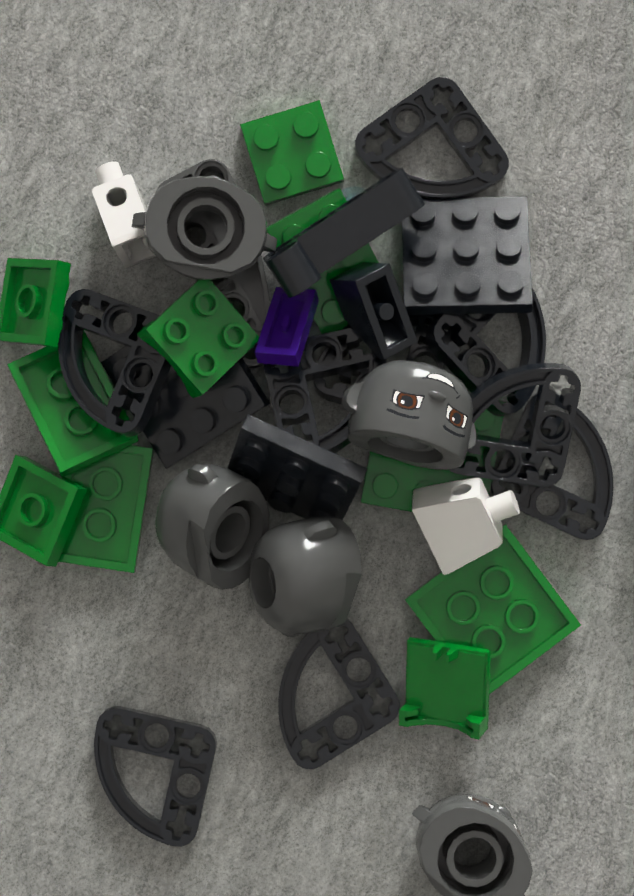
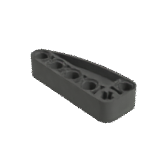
[156,159,270,368]

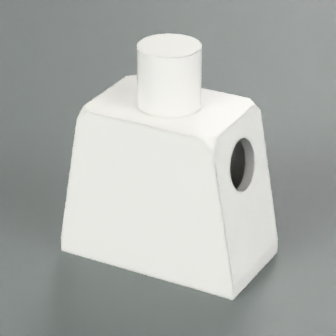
[92,162,156,268]
[412,477,520,575]

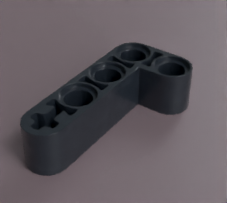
[263,168,425,298]

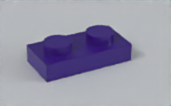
[254,287,319,367]

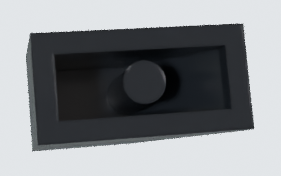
[329,262,418,360]

